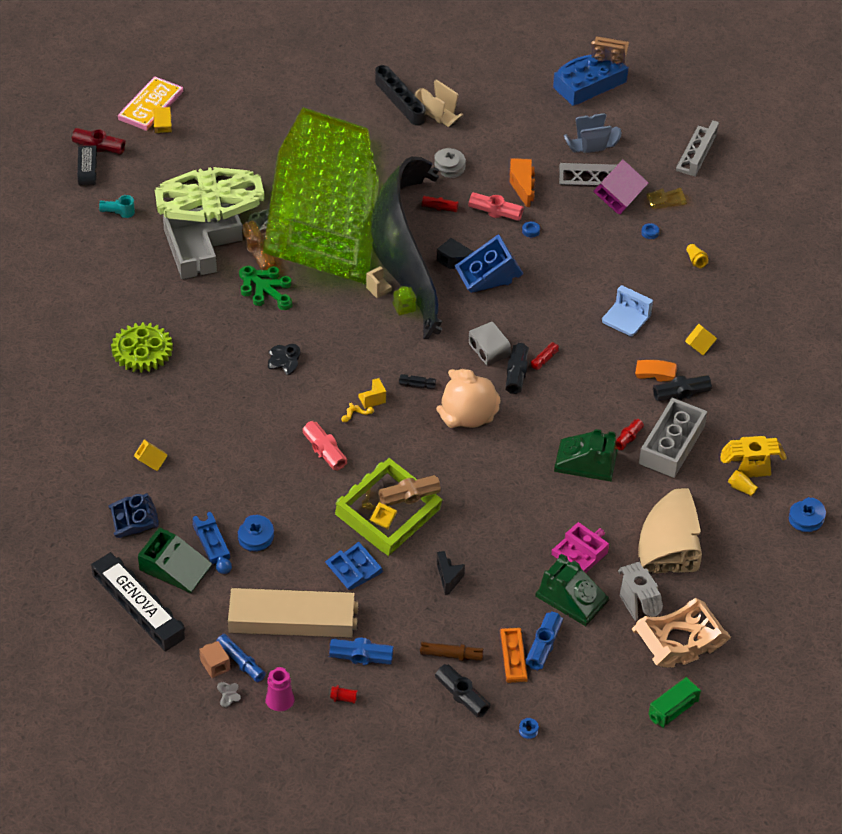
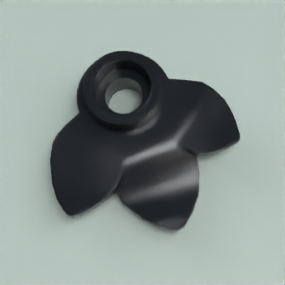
[268,344,301,375]

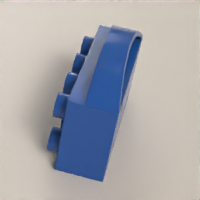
[553,55,628,106]

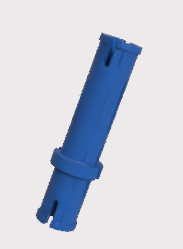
[216,634,265,682]

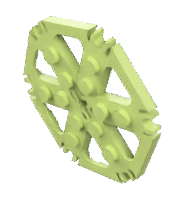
[155,167,265,222]

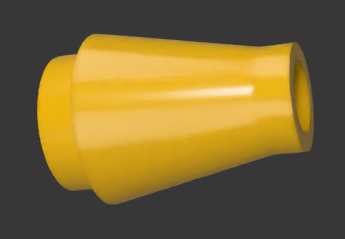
[686,244,708,268]
[728,470,758,497]

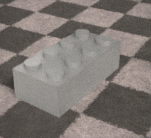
[639,398,707,478]

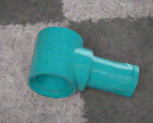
[99,195,135,218]

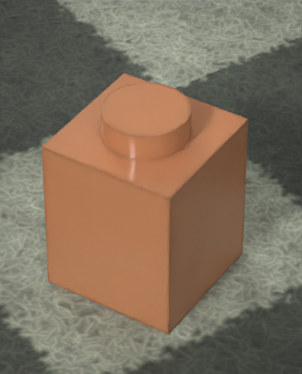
[200,641,230,678]

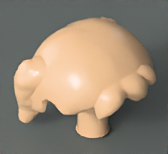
[436,369,501,428]

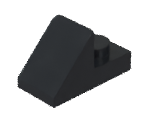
[436,551,465,595]

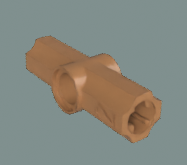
[379,475,441,506]

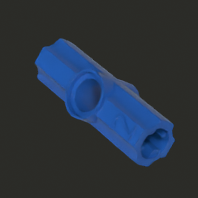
[526,611,563,670]
[329,638,394,665]

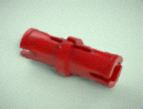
[422,195,459,213]
[616,419,644,450]

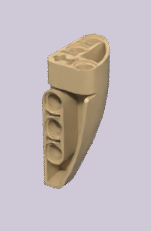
[638,488,702,573]

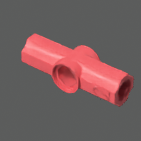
[468,192,524,221]
[303,421,347,471]

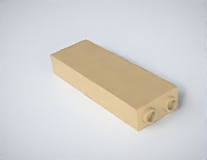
[228,588,358,637]

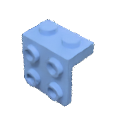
[602,285,653,336]

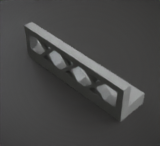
[676,120,719,176]
[559,163,617,185]

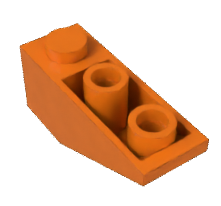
[510,158,535,207]

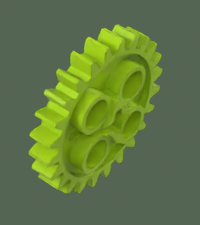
[111,322,173,373]

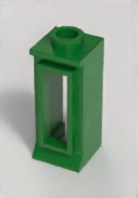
[648,677,701,728]

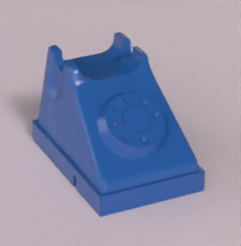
[455,234,523,293]

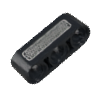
[77,145,97,185]

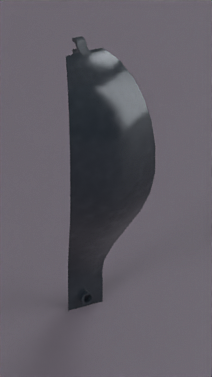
[370,156,442,339]

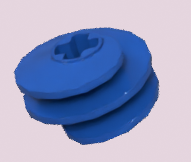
[789,497,826,532]
[238,515,274,551]

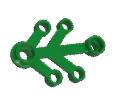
[239,266,292,310]

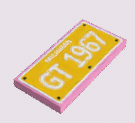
[118,76,183,131]

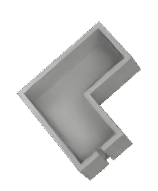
[163,203,243,279]

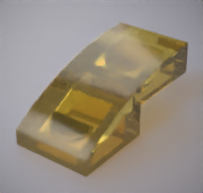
[646,187,687,209]

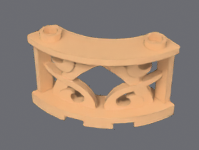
[632,598,731,667]

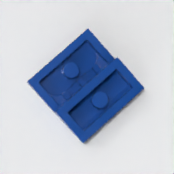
[325,542,383,590]

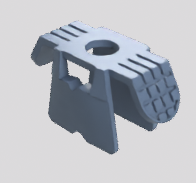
[564,114,621,153]

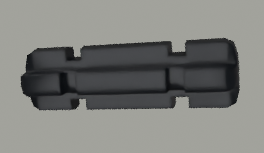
[399,374,436,389]

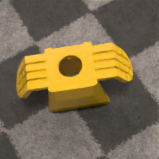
[720,436,786,477]

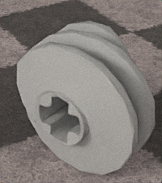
[434,148,466,178]

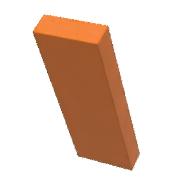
[500,628,528,683]

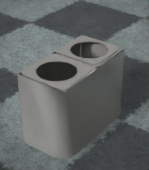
[469,322,511,366]

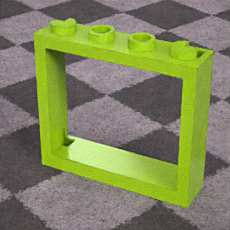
[335,458,443,556]

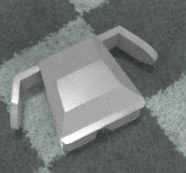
[618,562,663,621]

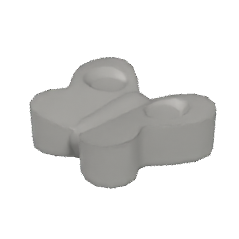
[217,682,241,707]

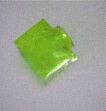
[392,286,416,316]

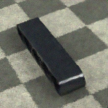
[375,65,426,126]

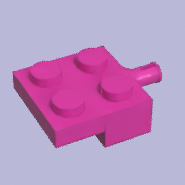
[551,522,609,573]

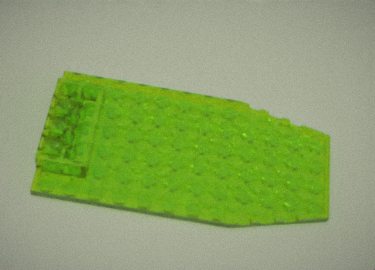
[263,107,379,284]

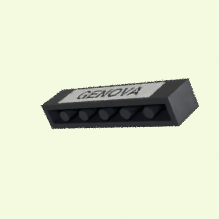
[91,552,185,652]

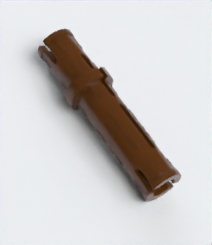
[420,641,484,661]

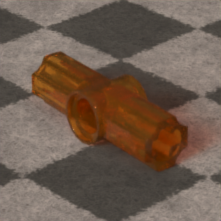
[242,221,276,270]

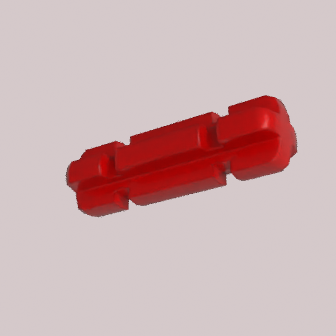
[531,342,559,370]

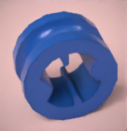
[519,718,539,739]

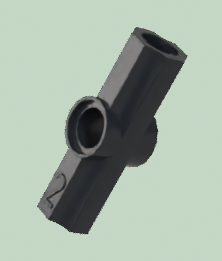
[505,343,529,394]
[653,375,712,401]
[435,664,491,718]

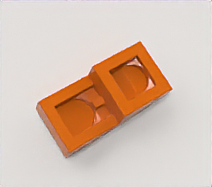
[635,360,677,382]

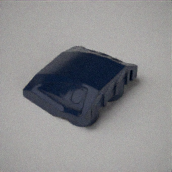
[109,493,159,538]

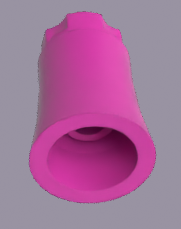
[266,667,294,711]

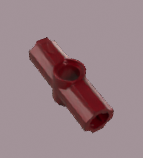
[72,128,126,154]

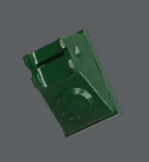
[554,429,618,482]
[535,554,609,627]

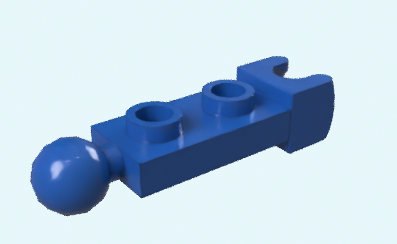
[193,512,232,574]

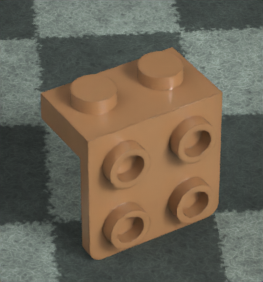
[591,37,629,64]

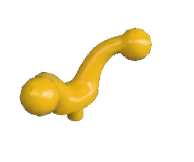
[341,403,374,423]

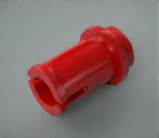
[330,685,357,704]

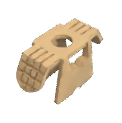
[415,80,463,127]

